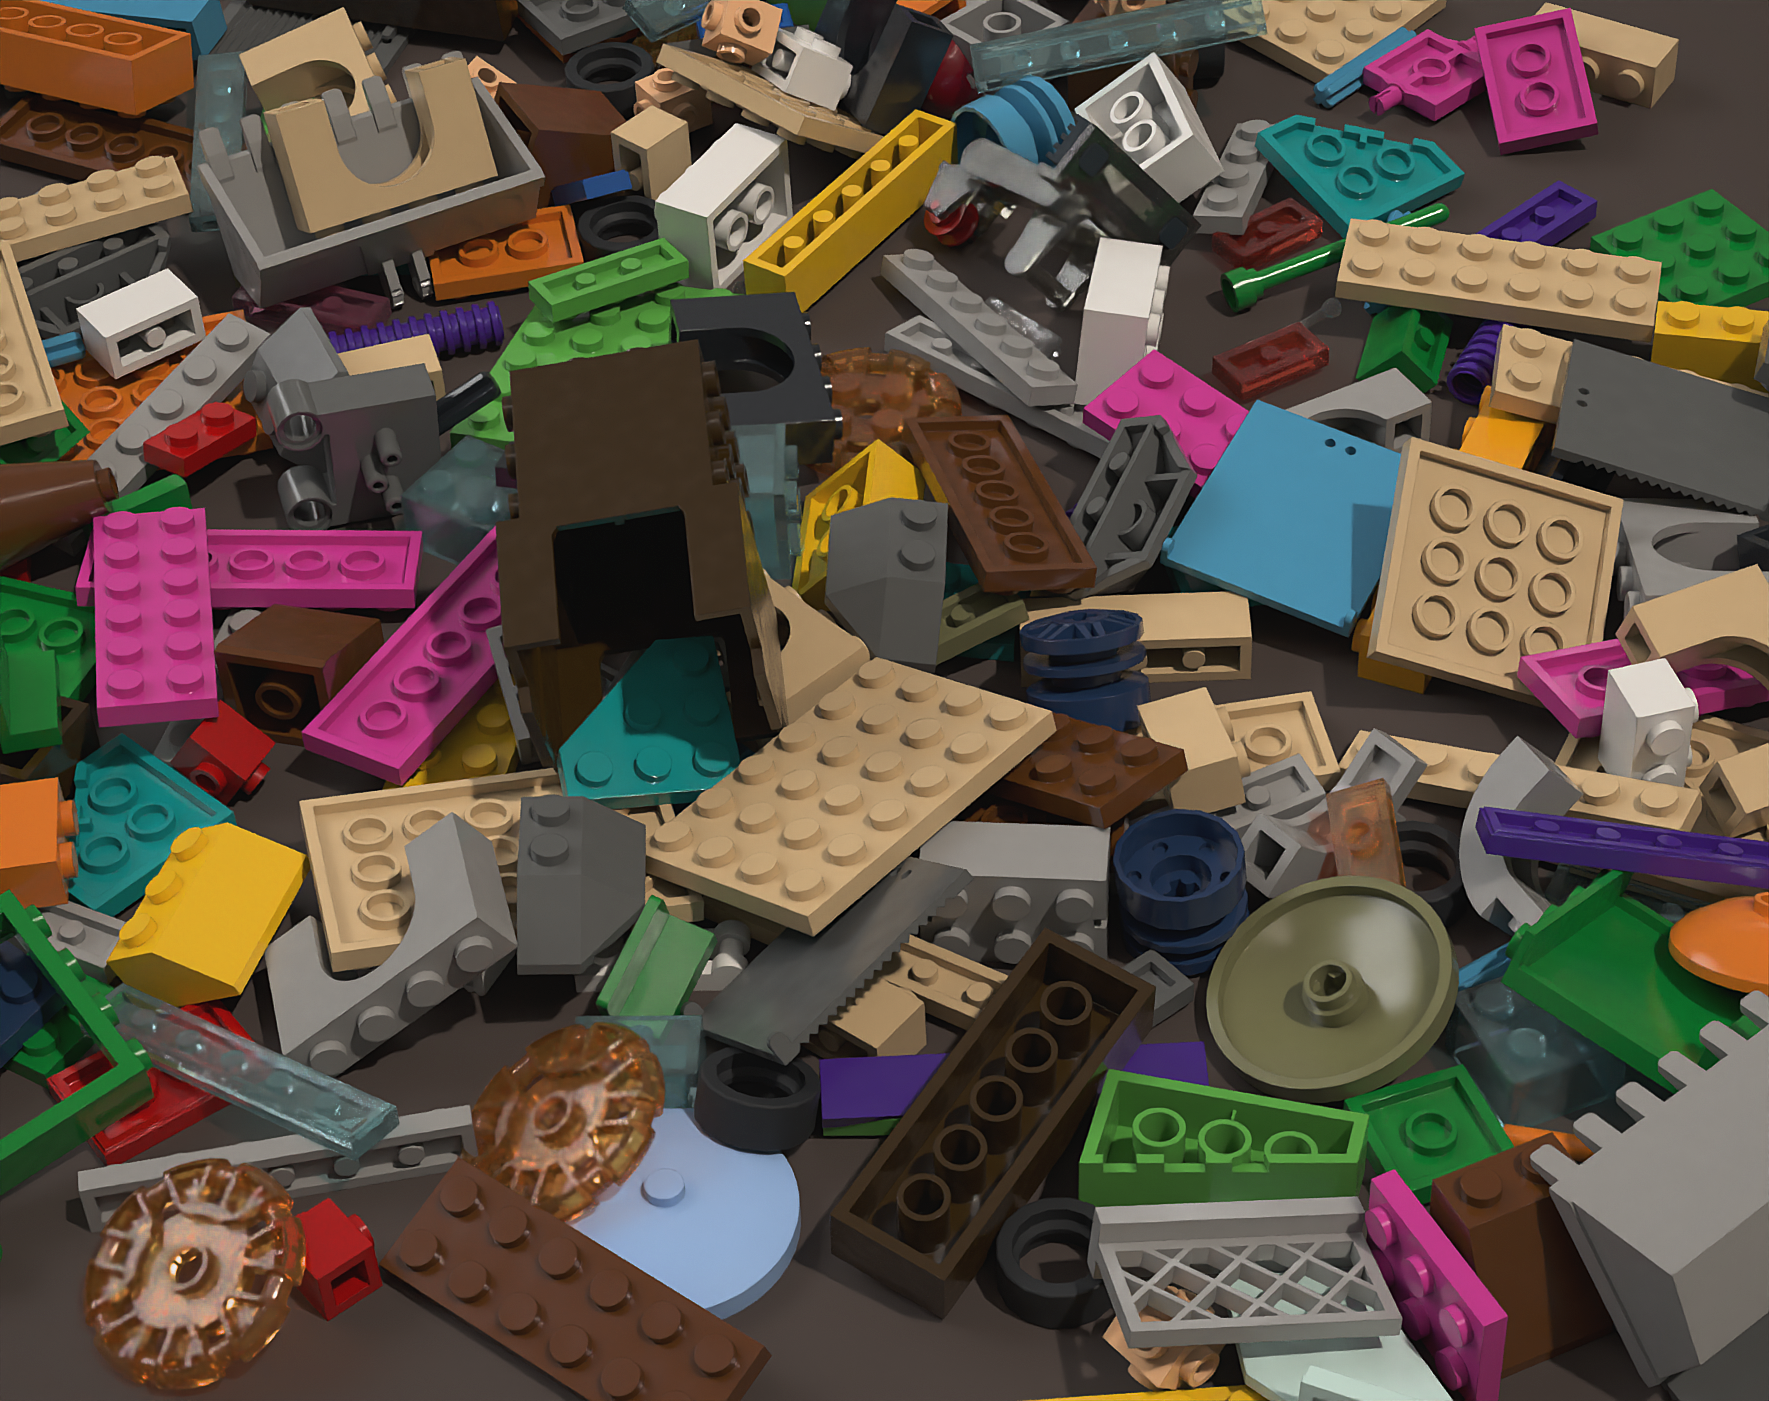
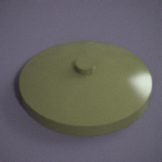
[1206,876,1459,1103]

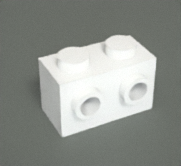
[752,26,853,111]
[76,268,206,379]
[1598,658,1699,787]

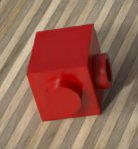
[170,699,276,806]
[273,1197,383,1322]

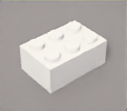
[1075,52,1224,219]
[654,123,793,290]
[1074,237,1170,405]

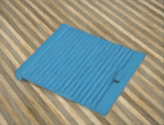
[1160,400,1401,638]

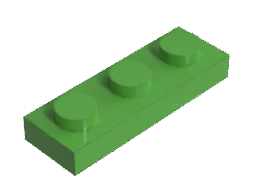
[528,237,689,323]

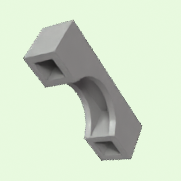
[1286,368,1432,454]

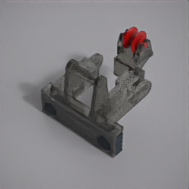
[923,114,1202,312]

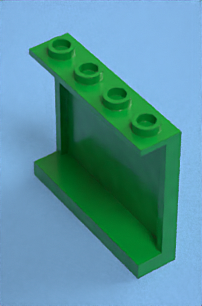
[1501,869,1761,1094]

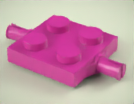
[1363,29,1487,121]

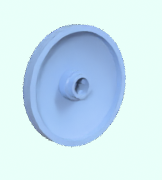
[537,1108,801,1320]

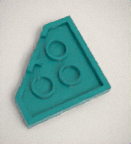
[1255,114,1465,239]
[557,636,741,809]
[68,733,237,917]

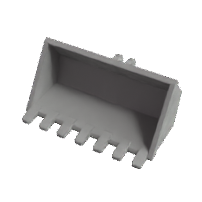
[197,51,545,309]
[1530,991,1769,1388]

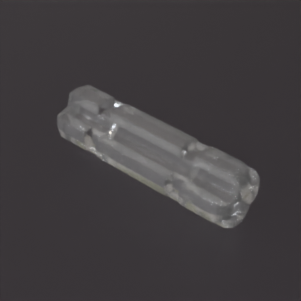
[985,297,1062,360]

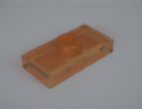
[1326,778,1406,888]

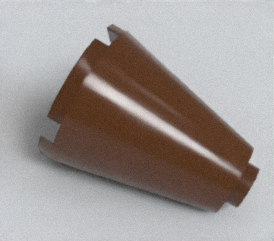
[0,460,119,572]

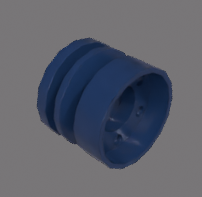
[1019,609,1151,732]
[1113,809,1249,976]

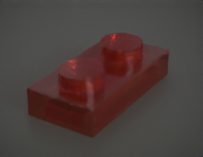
[1212,197,1323,270]
[1212,322,1329,401]

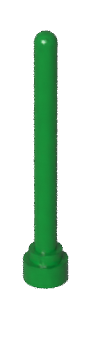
[1220,203,1450,312]

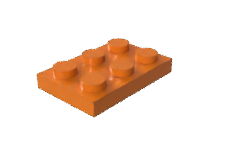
[428,204,584,301]

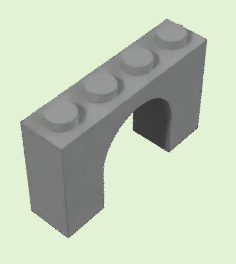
[1612,498,1769,619]
[264,812,518,1084]

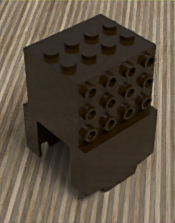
[495,339,789,773]

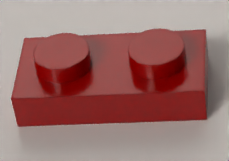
[143,401,256,478]

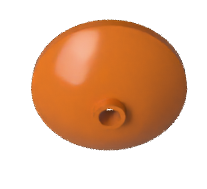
[1668,892,1769,997]

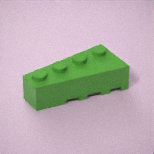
[1079,1069,1369,1207]

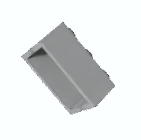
[919,821,1111,964]

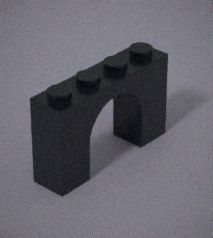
[814,0,954,136]
[669,292,843,469]

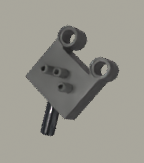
[267,363,501,530]

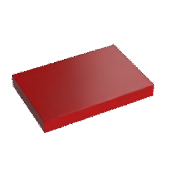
[46,999,277,1166]

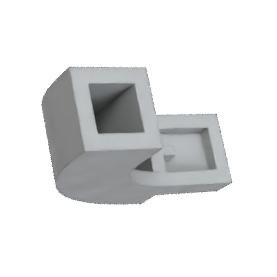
[1241,728,1428,899]
[1459,736,1583,937]

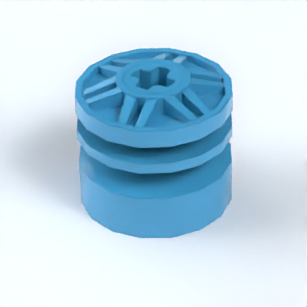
[951,75,1076,203]

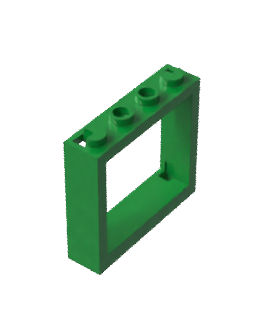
[0,889,154,1196]

